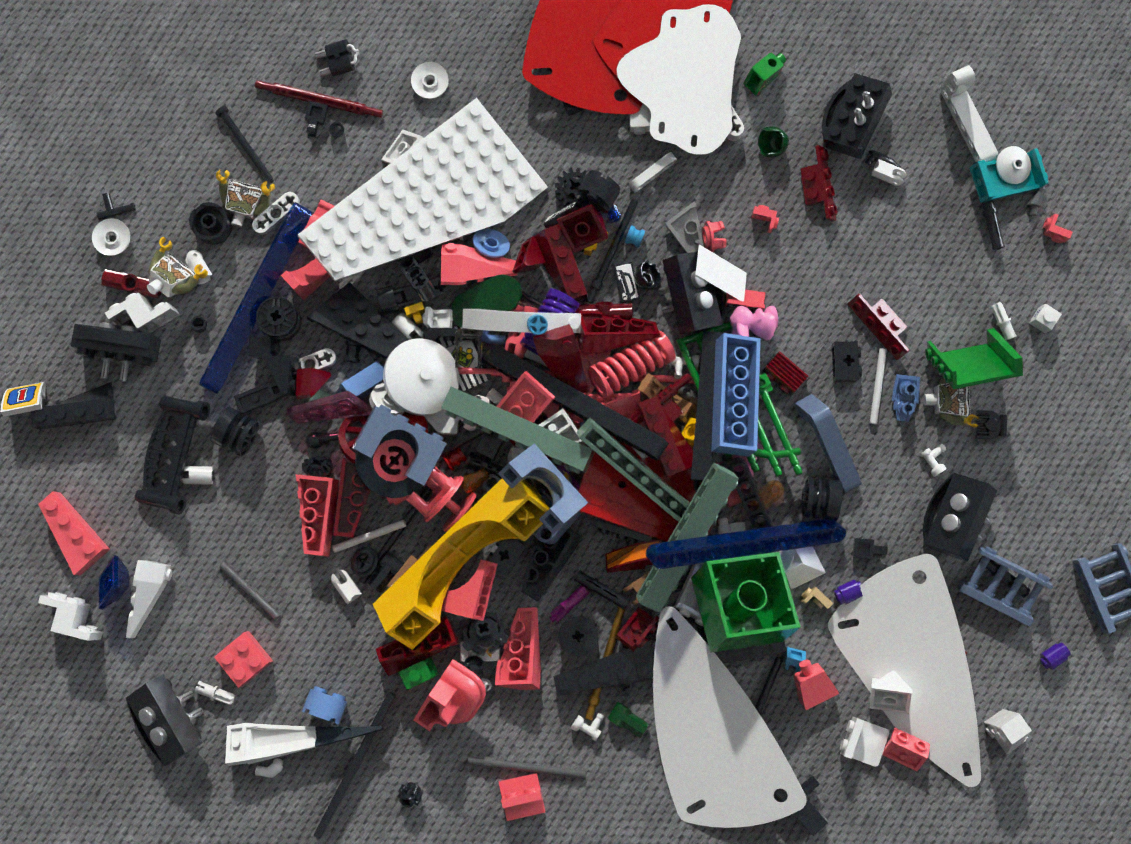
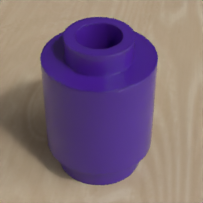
[833,579,863,605]
[1040,642,1071,670]

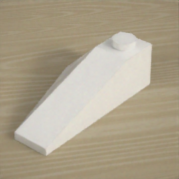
[126,560,172,638]

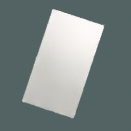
[696,245,747,301]

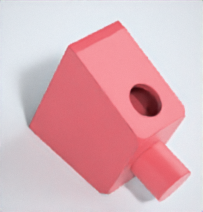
[794,660,839,710]

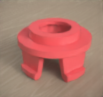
[702,221,727,252]

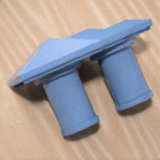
[891,374,920,422]

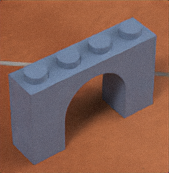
[352,405,447,485]
[498,443,588,534]

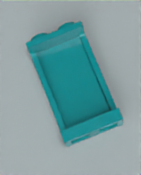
[969,148,1049,203]

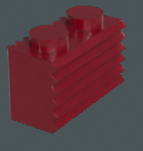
[763,351,808,395]

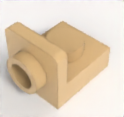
[801,587,833,609]

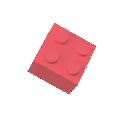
[214,631,273,688]

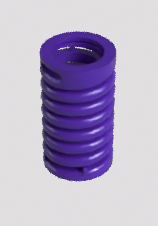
[520,288,580,356]

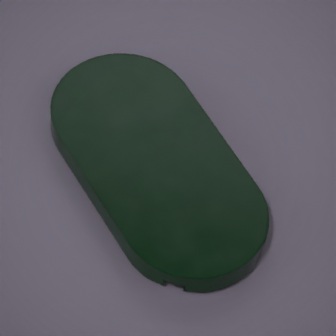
[451,275,522,328]

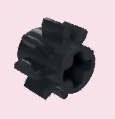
[397,782,423,808]

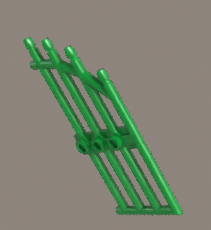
[676,321,802,477]

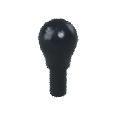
[306,432,339,449]

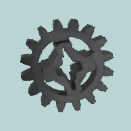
[555,168,587,207]

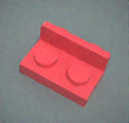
[882,728,930,771]

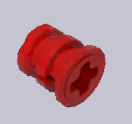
[442,448,467,471]

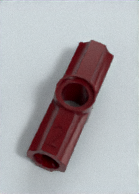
[101,269,161,299]
[575,301,633,320]

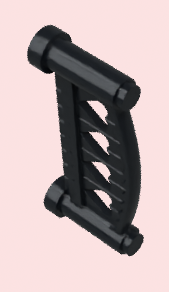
[135,396,210,515]

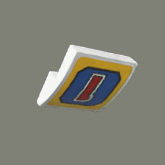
[1,382,46,417]

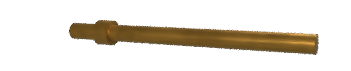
[585,606,626,720]

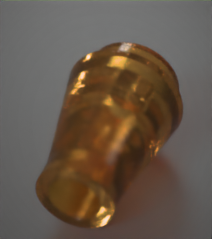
[461,468,490,494]

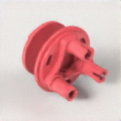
[406,466,476,532]

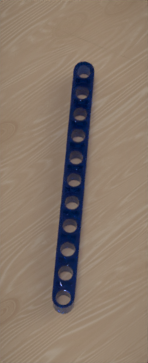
[199,202,312,394]
[646,519,846,569]

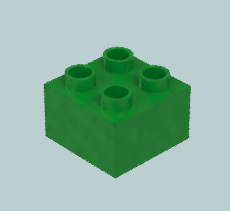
[691,552,801,653]

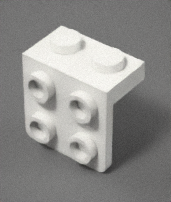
[840,717,889,767]

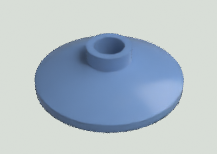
[473,229,510,258]

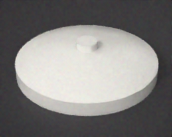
[383,339,460,416]

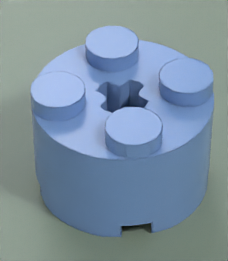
[302,686,347,724]

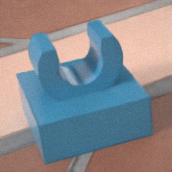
[785,647,806,672]

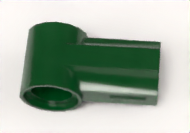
[607,702,649,738]

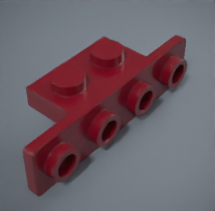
[800,145,838,221]
[847,294,909,360]

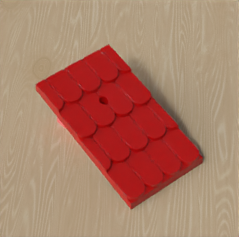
[579,442,702,542]

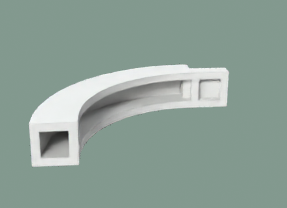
[462,309,581,333]

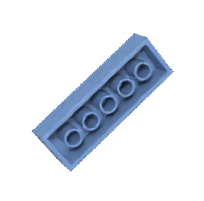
[711,333,760,457]

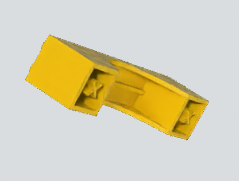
[373,478,549,650]

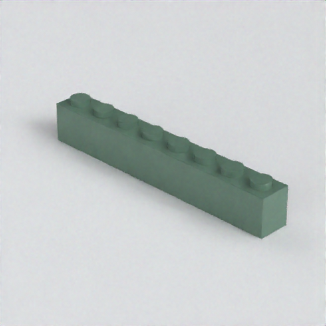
[441,387,595,474]
[577,418,690,522]
[636,463,739,613]

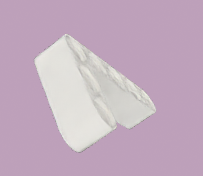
[940,65,998,162]

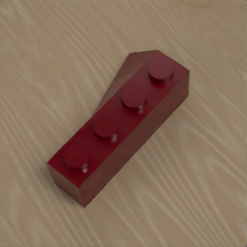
[526,224,587,301]
[637,396,693,477]
[376,616,459,676]

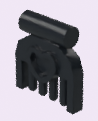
[975,410,1007,440]

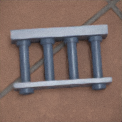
[1073,543,1131,634]
[957,546,1053,626]

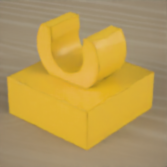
[404,302,425,325]

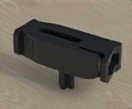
[775,775,828,836]

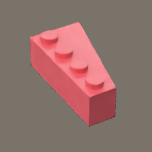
[296,474,339,557]
[38,491,110,575]

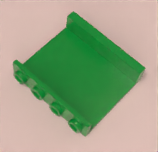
[925,328,1023,390]

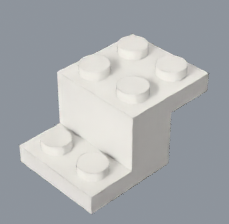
[105,293,180,334]
[38,592,103,641]

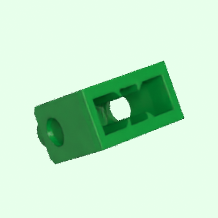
[743,53,786,96]
[398,657,439,690]

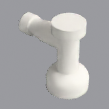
[671,354,699,379]
[919,444,947,477]
[571,713,604,741]

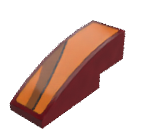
[605,539,663,573]

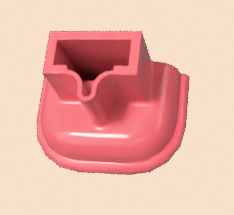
[413,659,486,731]

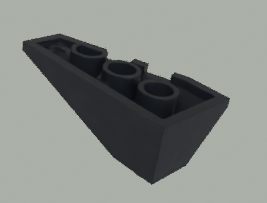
[521,528,583,602]

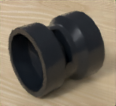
[464,656,484,680]

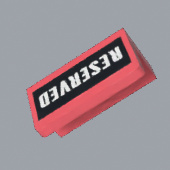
[725,290,765,311]

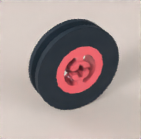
[355,430,422,498]

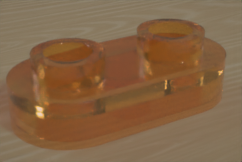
[749,480,784,509]

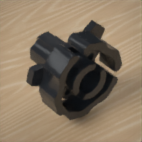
[462,612,509,656]

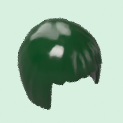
[758,126,789,158]

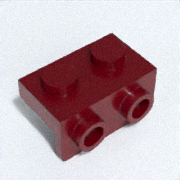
[615,607,659,652]

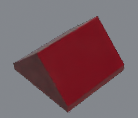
[557,204,608,253]

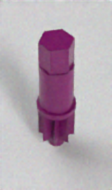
[549,585,589,622]

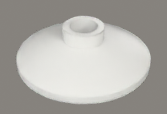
[411,62,449,99]
[996,146,1031,184]
[92,218,130,256]

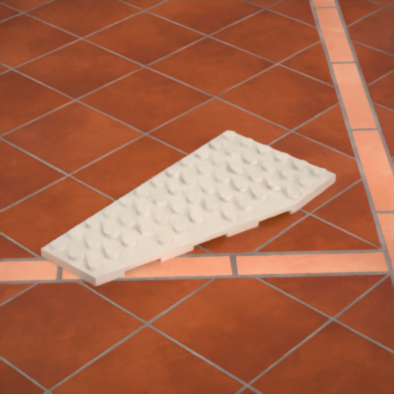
[298,98,548,281]

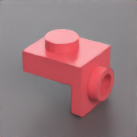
[751,205,779,233]
[1043,214,1073,243]

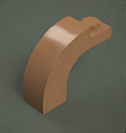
[638,373,697,425]

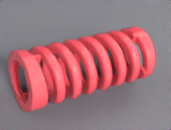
[588,330,676,398]

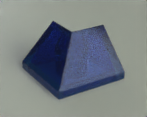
[98,555,129,609]

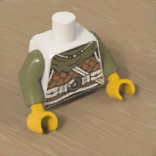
[216,170,275,227]
[147,237,208,297]
[923,378,979,427]

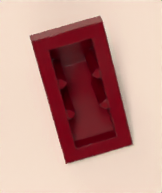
[512,236,546,274]
[296,367,332,399]

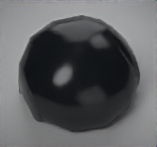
[634,260,661,290]

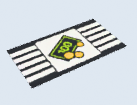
[436,326,492,392]

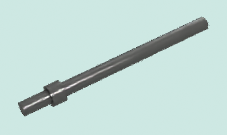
[468,756,586,779]

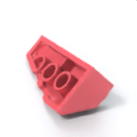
[441,243,518,285]
[495,607,541,690]

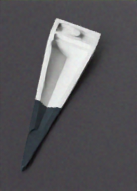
[225,723,383,766]

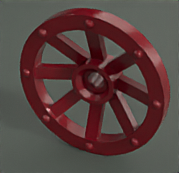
[338,408,402,467]

